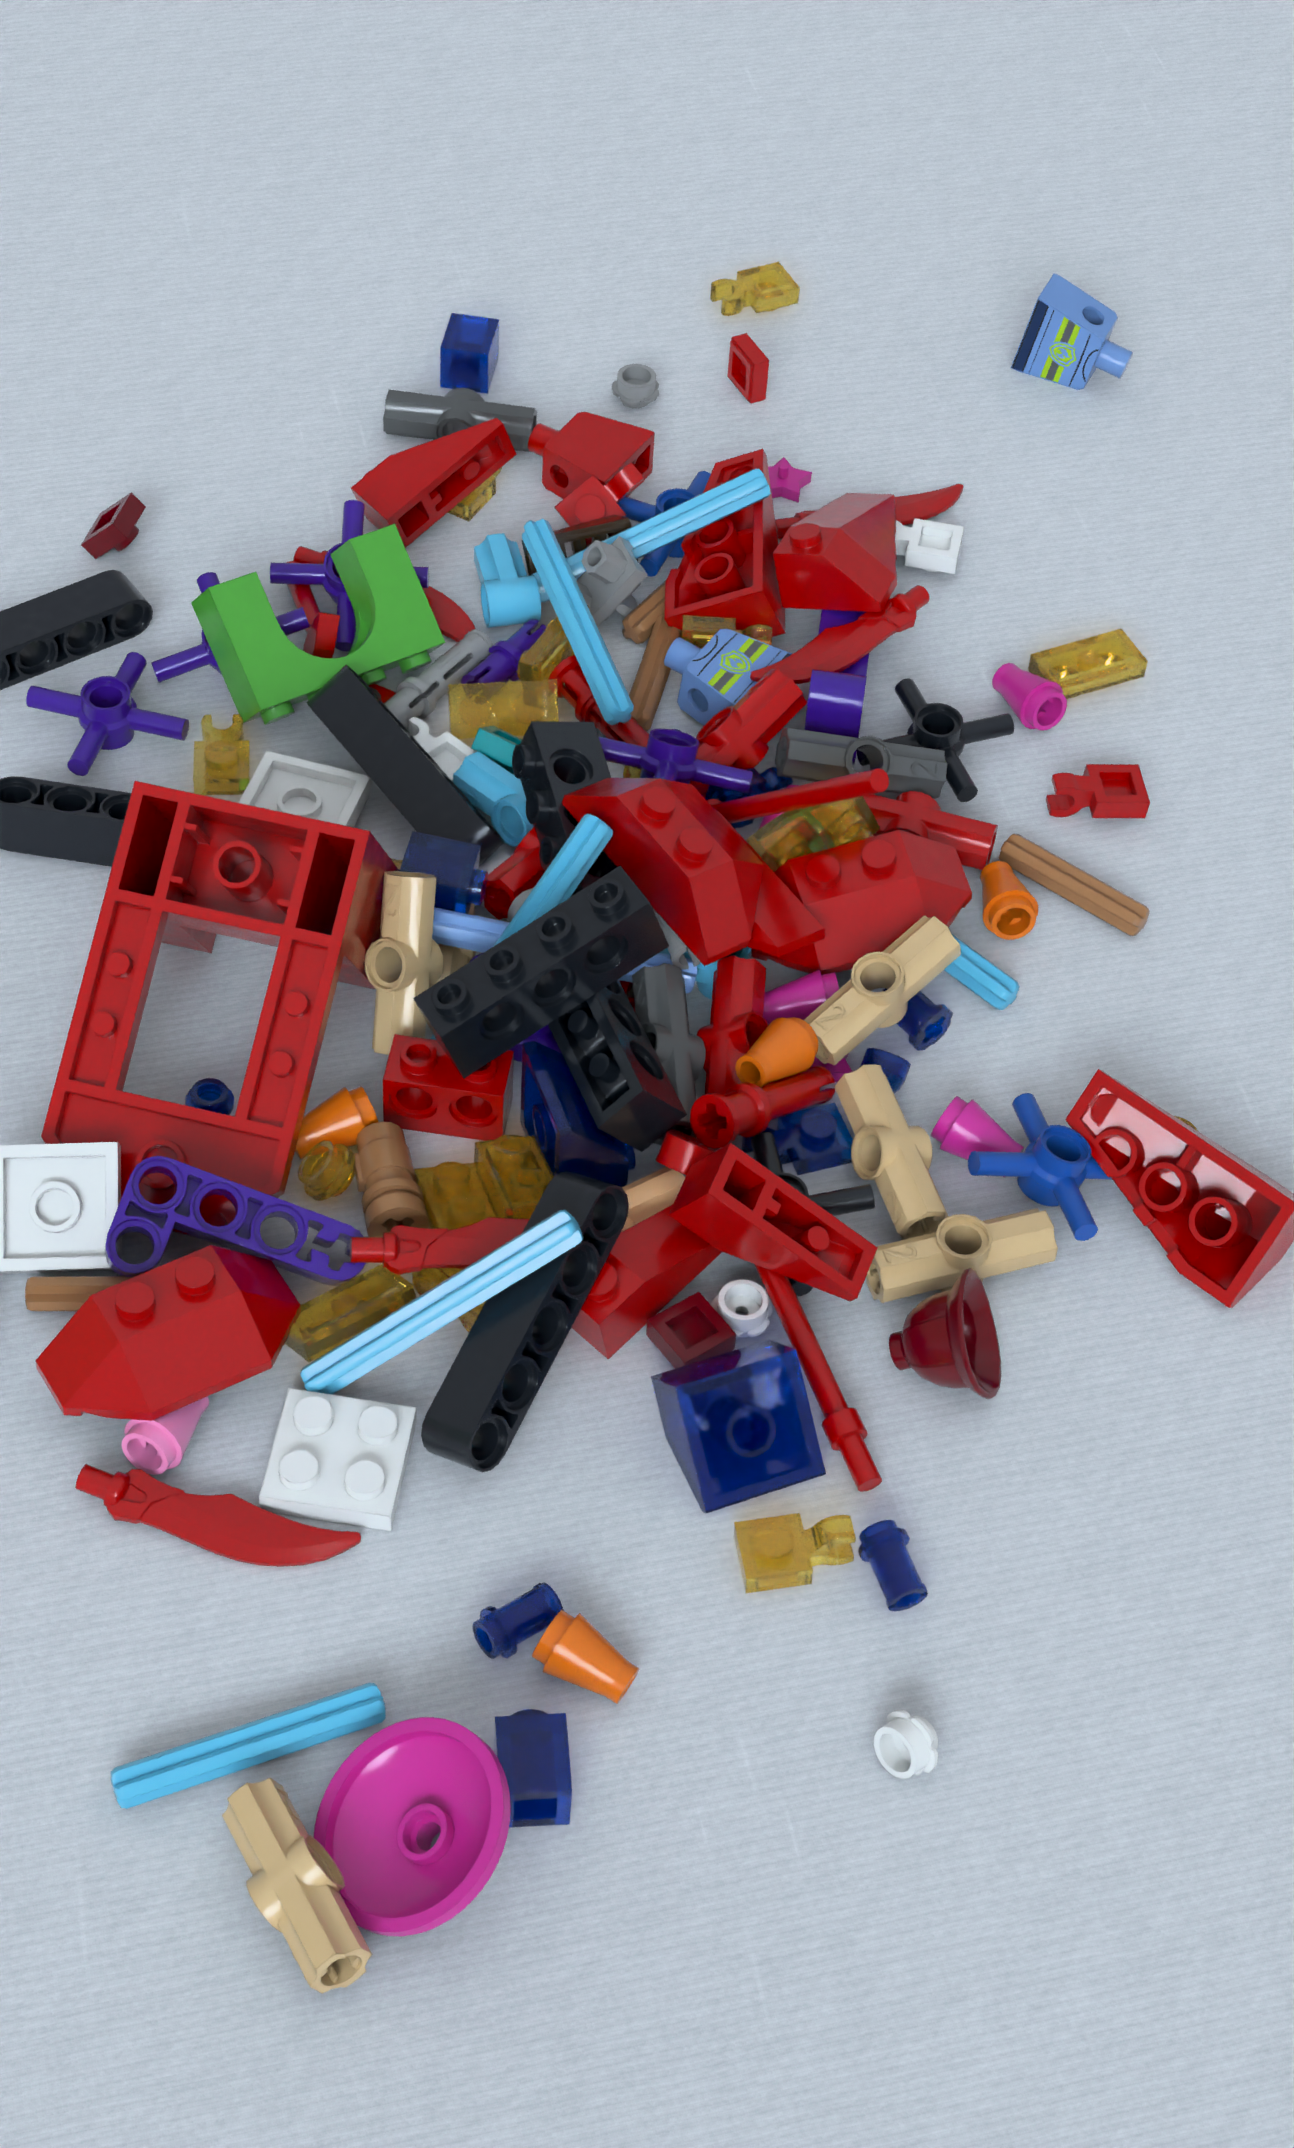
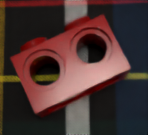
[383,1034,514,1143]

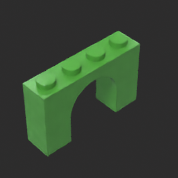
[191,524,446,725]

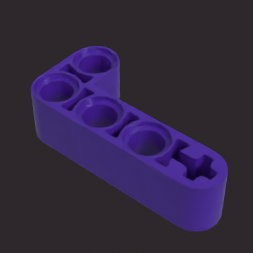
[804,610,869,765]
[105,1156,366,1286]

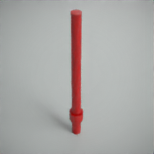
[707,768,889,824]
[754,1264,882,1492]

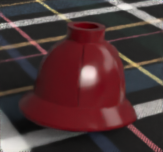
[889,1268,1001,1399]

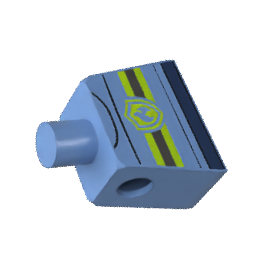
[1011,273,1133,390]
[664,628,792,726]

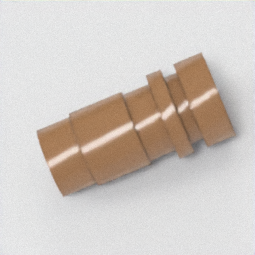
[353,1122,429,1237]

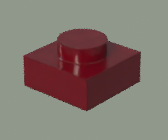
[81,492,146,559]
[646,1291,736,1378]

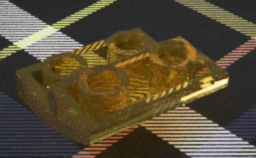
[746,796,880,872]
[414,1135,554,1230]

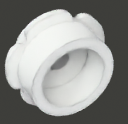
[711,1279,773,1338]
[874,1710,938,1779]

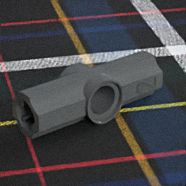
[383,388,537,452]
[775,728,948,799]
[632,963,706,1145]

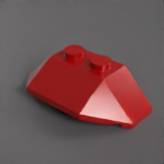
[562,778,764,966]
[751,830,972,975]
[35,1245,301,1421]

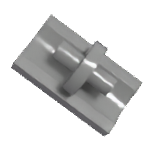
[576,536,647,627]

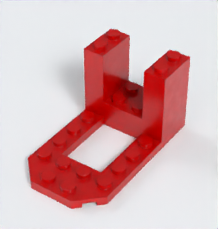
[41,781,399,1239]

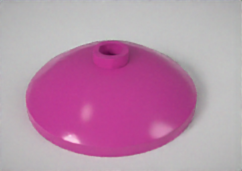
[313,1717,511,1937]

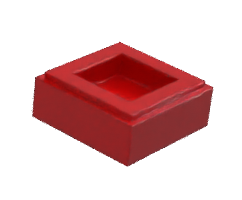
[727,333,769,404]

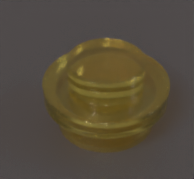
[298,1141,355,1201]

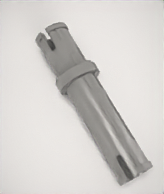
[384,629,493,727]

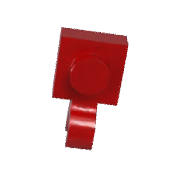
[554,462,644,548]
[1046,764,1150,818]

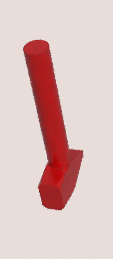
[287,561,340,658]

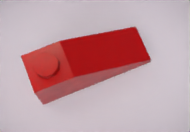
[351,418,516,548]
[669,1143,878,1301]
[571,1205,722,1359]

